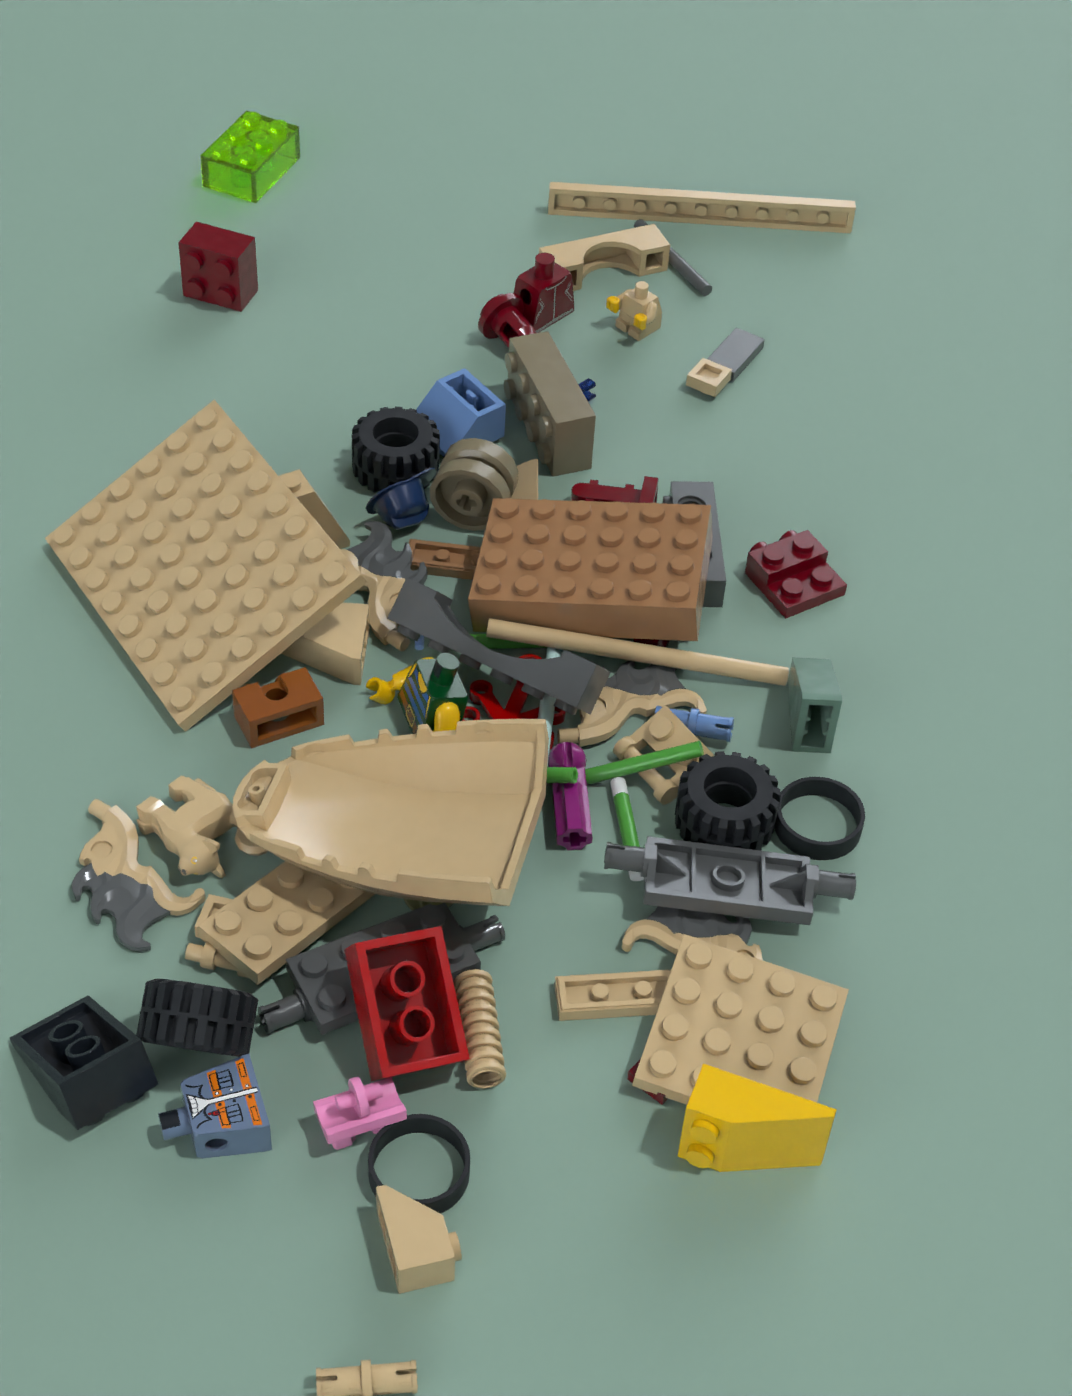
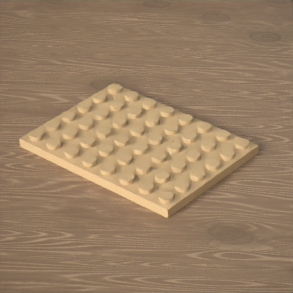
[45,399,367,732]

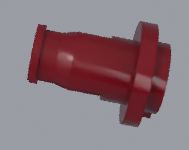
[478,293,536,348]

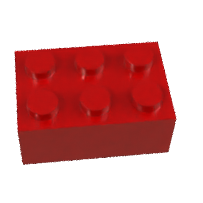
[344,926,470,1082]

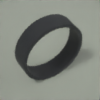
[774,777,865,860]
[368,1114,470,1214]

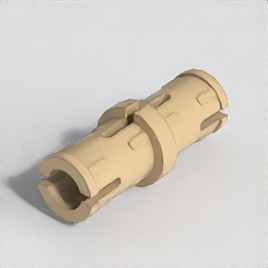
[316,1359,418,1396]

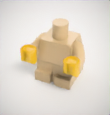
[606,281,662,341]

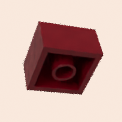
[178,221,258,312]

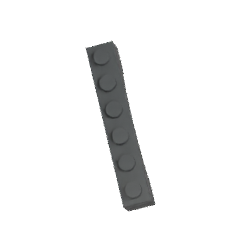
[387,578,611,716]

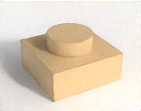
[686,358,732,397]

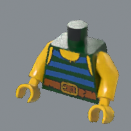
[366,653,468,734]

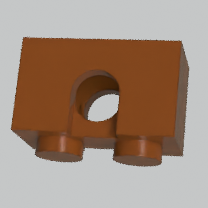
[232,667,324,748]

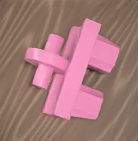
[313,1076,407,1150]

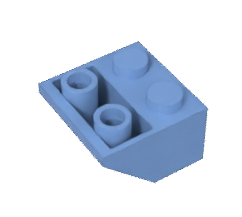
[416,368,506,457]

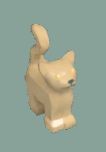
[136,775,268,879]

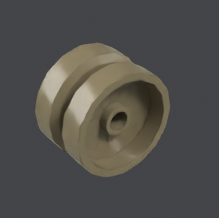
[430,438,518,531]

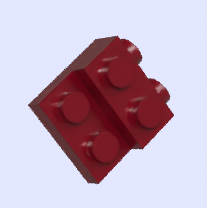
[745,530,847,619]

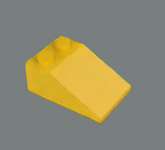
[677,1063,837,1172]

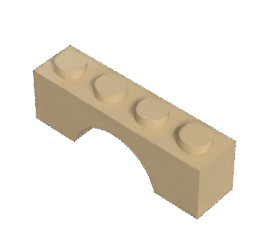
[539,224,670,291]

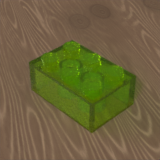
[200,110,300,203]

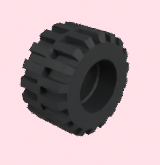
[351,406,440,492]
[675,751,781,851]
[136,979,258,1057]

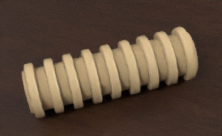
[454,969,506,1089]

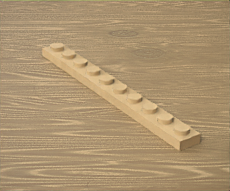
[548,182,856,233]

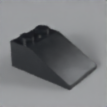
[9,995,158,1130]

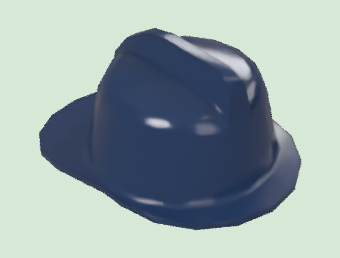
[365,468,436,529]

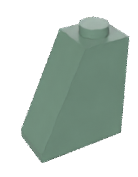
[787,657,842,753]

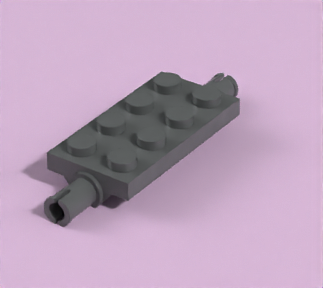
[604,836,856,925]
[258,903,505,1035]

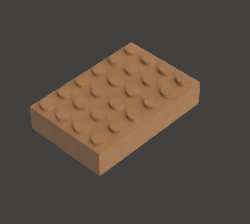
[468,498,713,641]

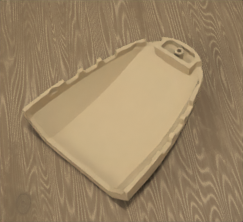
[232,719,549,906]

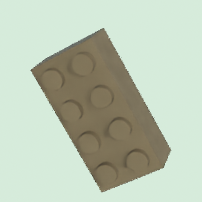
[504,331,596,477]

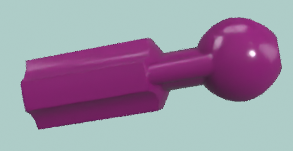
[548,742,593,851]

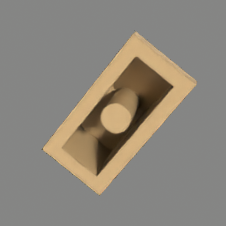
[376,1185,462,1294]

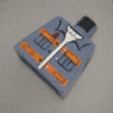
[158,1054,272,1159]

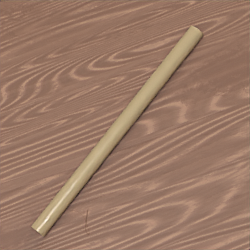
[486,618,789,686]

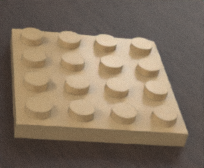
[632,934,849,1105]

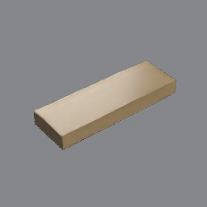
[554,969,672,1021]

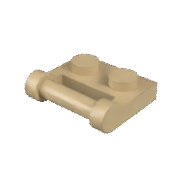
[613,705,715,805]

